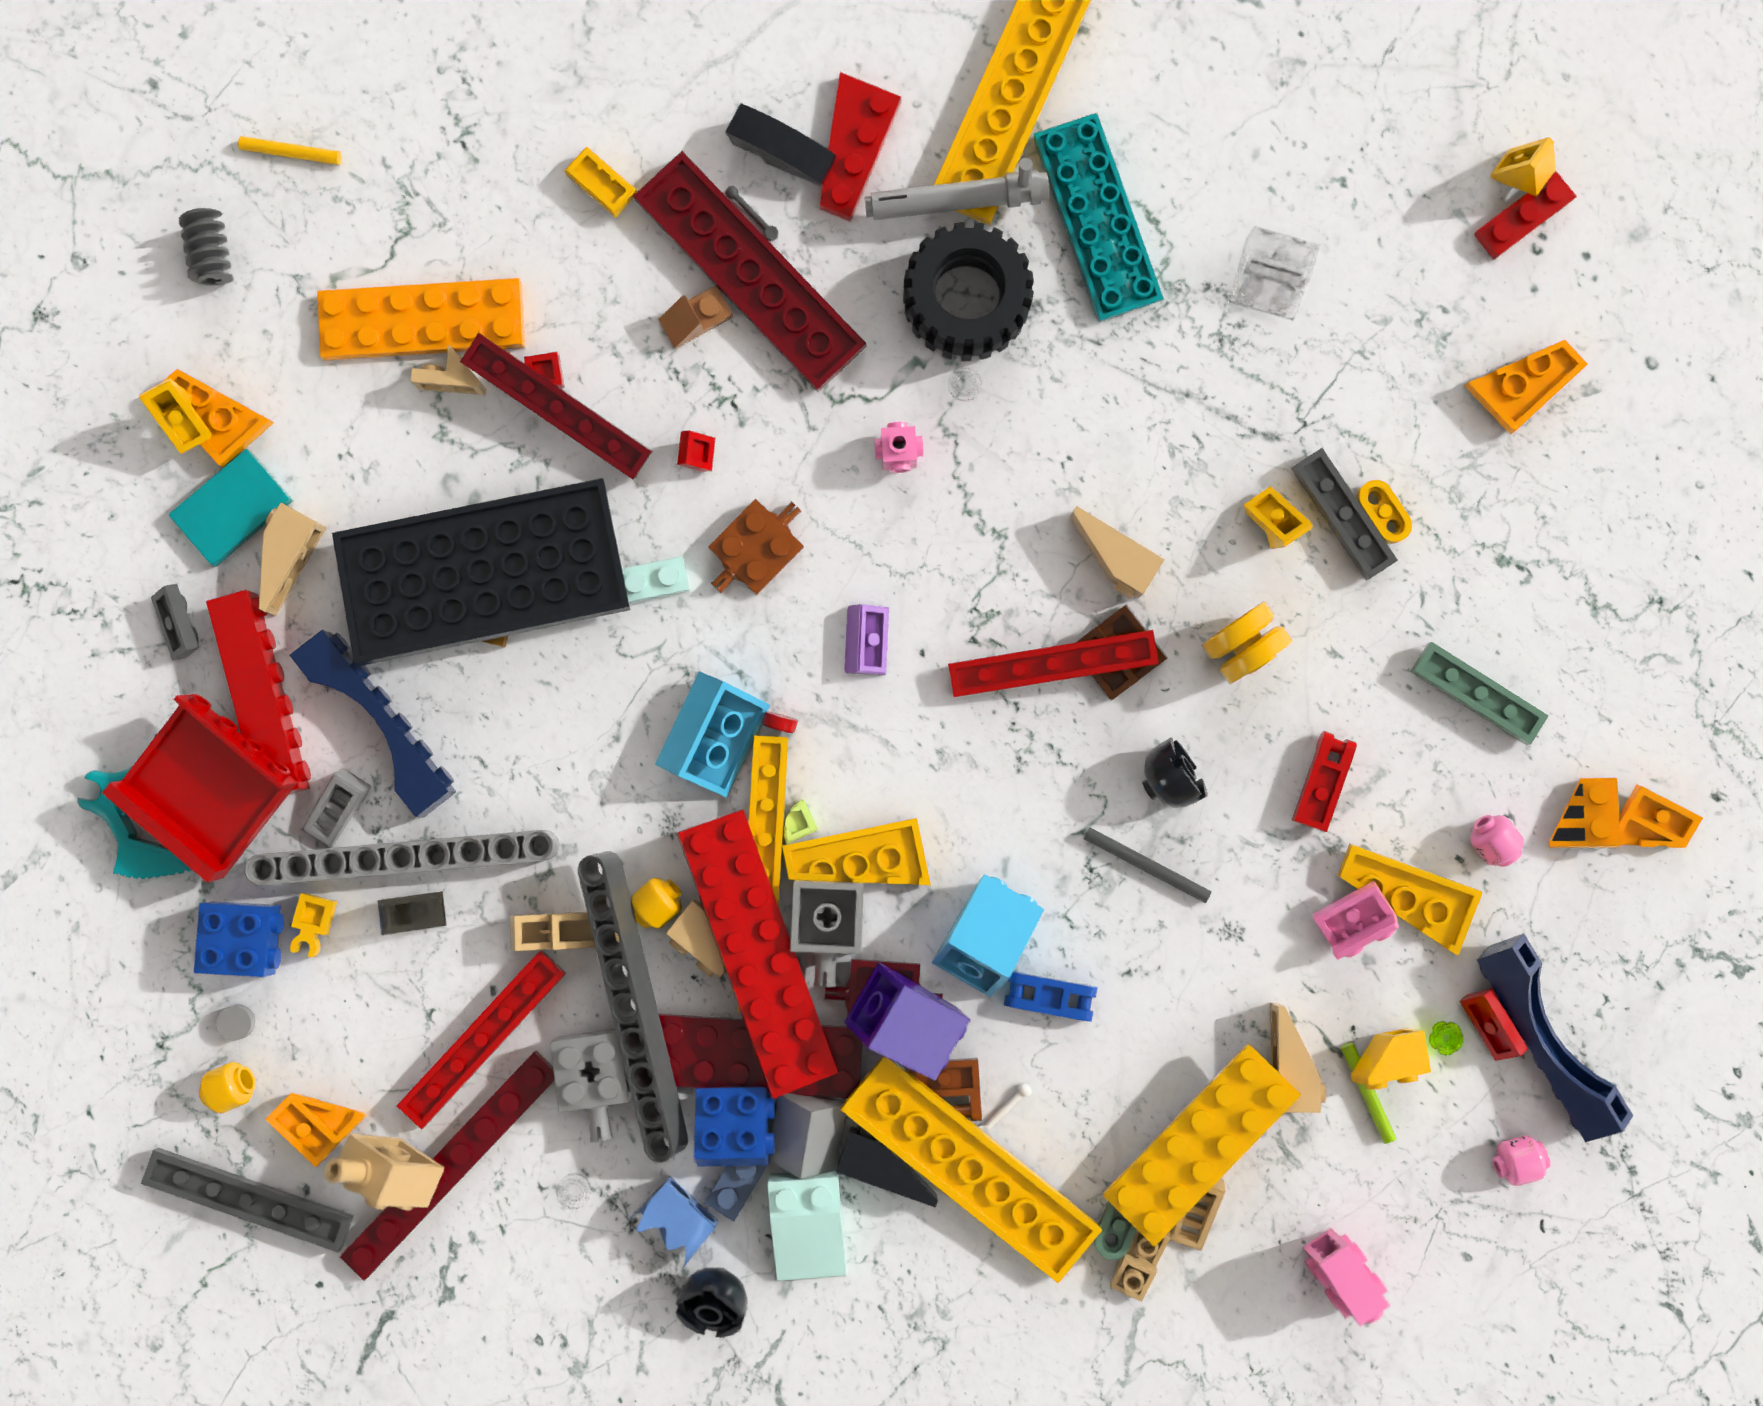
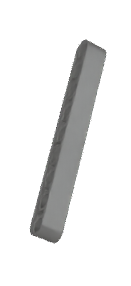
[245,830,560,886]

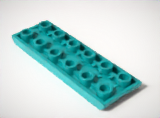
[1034,113,1164,321]

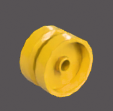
[1201,601,1293,684]

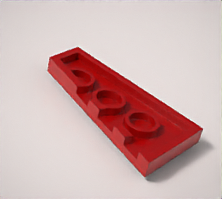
[820,72,902,222]

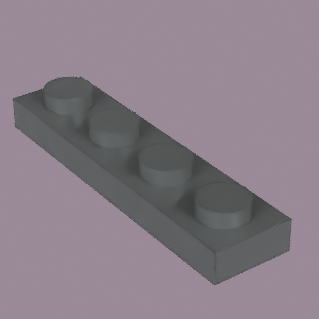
[1291,448,1398,581]

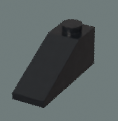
[836,1125,938,1208]

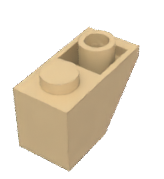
[666,899,725,977]

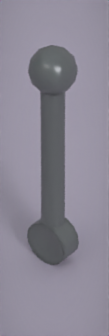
[725,186,778,241]

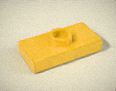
[564,146,637,218]

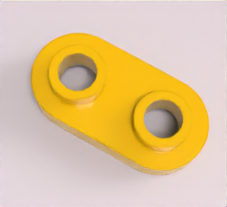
[1356,480,1412,544]

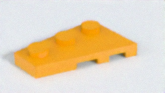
[161,369,274,468]

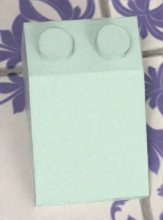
[767,1170,847,1281]

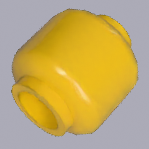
[631,877,682,929]
[199,1062,256,1114]

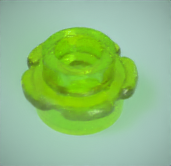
[1429,1021,1464,1055]

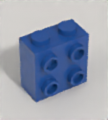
[194,901,284,977]
[694,1087,775,1167]

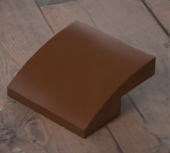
[1077,604,1168,701]

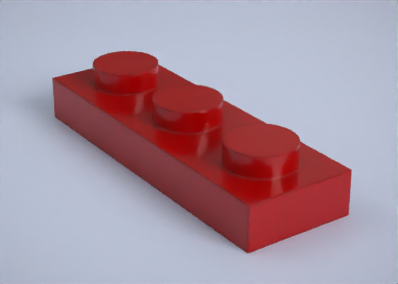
[1473,171,1577,260]

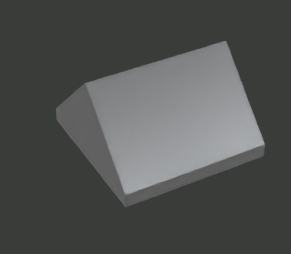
[768,1093,845,1179]

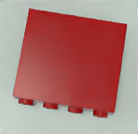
[102,694,298,883]

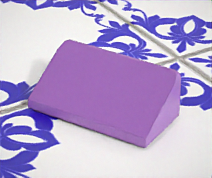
[845,604,889,675]

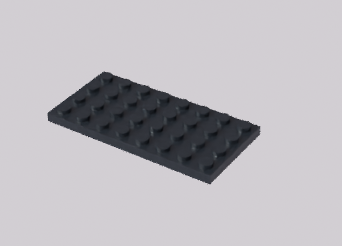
[332,478,631,667]

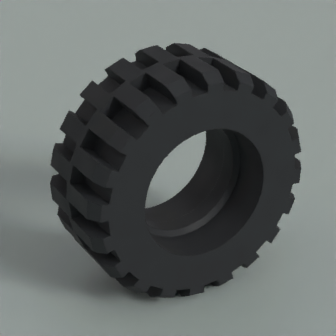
[903,222,1034,361]

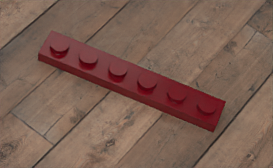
[460,333,653,480]

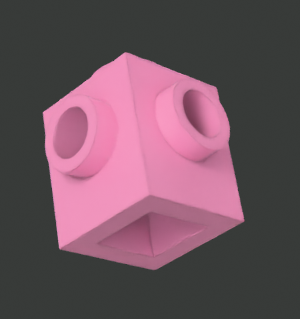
[874,422,923,473]

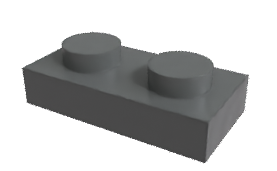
[151,584,199,661]

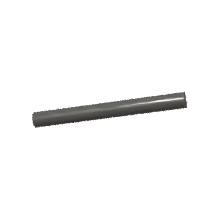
[1083,827,1211,903]

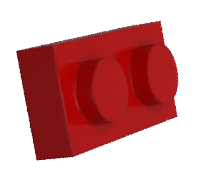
[1460,989,1528,1061]

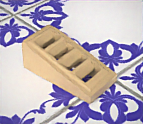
[1170,1178,1226,1251]

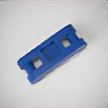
[1004,971,1098,1022]

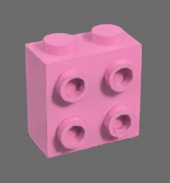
[1303,1228,1390,1326]

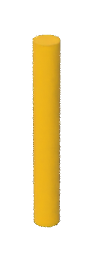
[238,136,341,165]

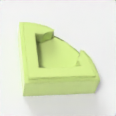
[784,799,818,844]

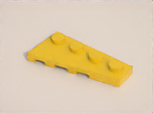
[782,818,931,886]
[1337,843,1483,956]

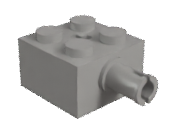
[790,880,864,987]
[550,1029,632,1142]

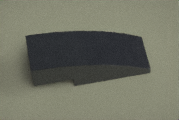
[725,103,837,186]

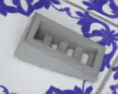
[301,769,371,848]

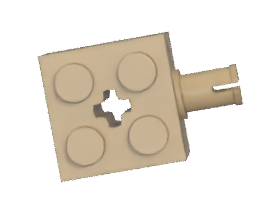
[325,1134,444,1210]

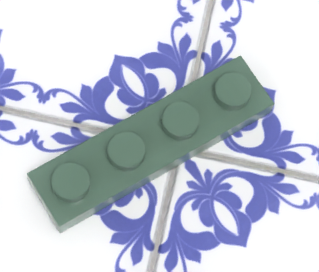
[1410,642,1549,745]

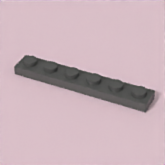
[141,1148,354,1252]

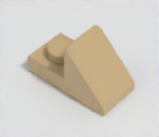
[410,345,486,395]

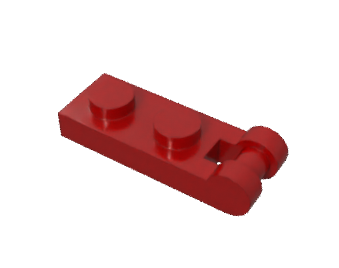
[1292,731,1357,832]

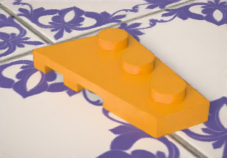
[1464,340,1588,434]

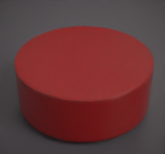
[762,711,798,733]

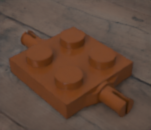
[708,499,804,595]

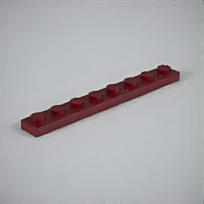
[340,1050,555,1281]

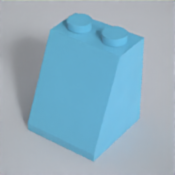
[931,874,1044,997]

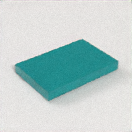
[168,449,293,567]

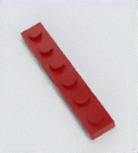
[948,630,1159,697]
[397,950,567,1130]

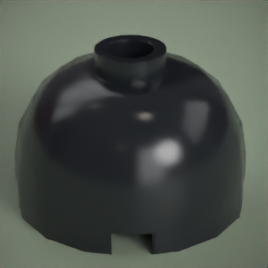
[1142,737,1208,808]
[676,1267,748,1338]

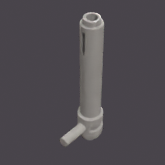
[864,158,1049,220]

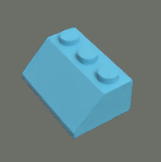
[655,671,770,797]

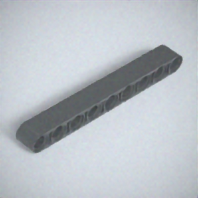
[578,851,688,1163]

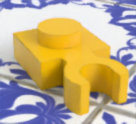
[290,893,338,958]

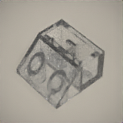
[1229,226,1321,320]

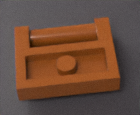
[909,1058,982,1122]

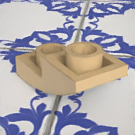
[1110,1230,1171,1302]

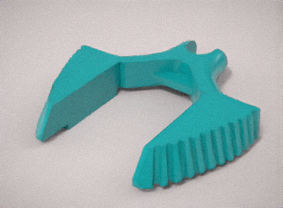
[77,734,192,879]

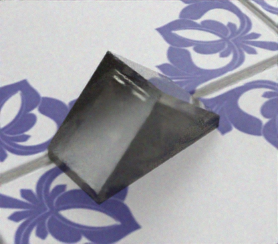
[378,891,446,935]

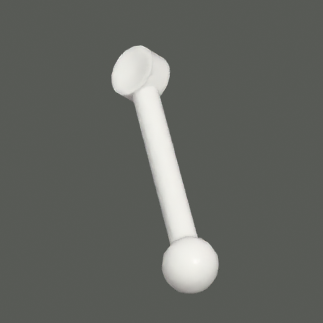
[977,1084,1031,1135]

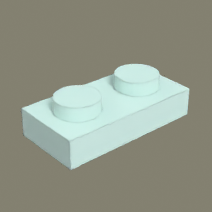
[622,556,691,604]

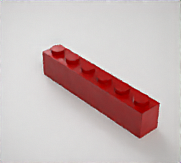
[206,590,311,795]

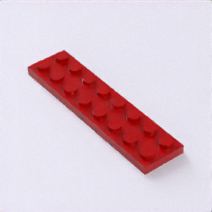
[677,810,838,1099]

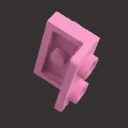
[1313,881,1399,960]

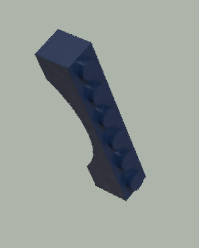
[289,630,456,818]
[1477,933,1634,1142]

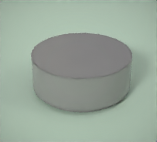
[216,1005,255,1041]

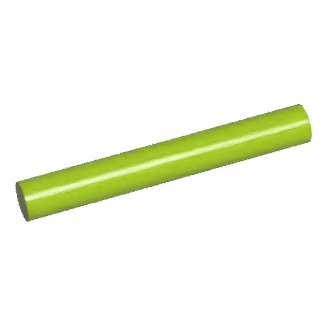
[1340,1042,1397,1144]

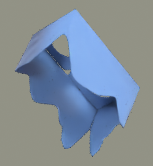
[629,1176,718,1268]

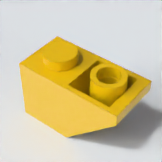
[1350,1028,1431,1090]

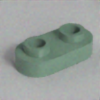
[1094,1201,1137,1260]

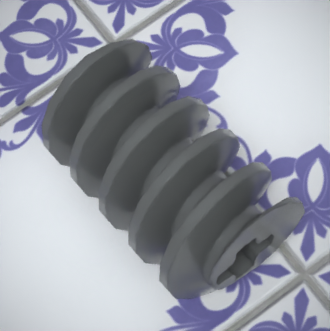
[179,208,234,285]

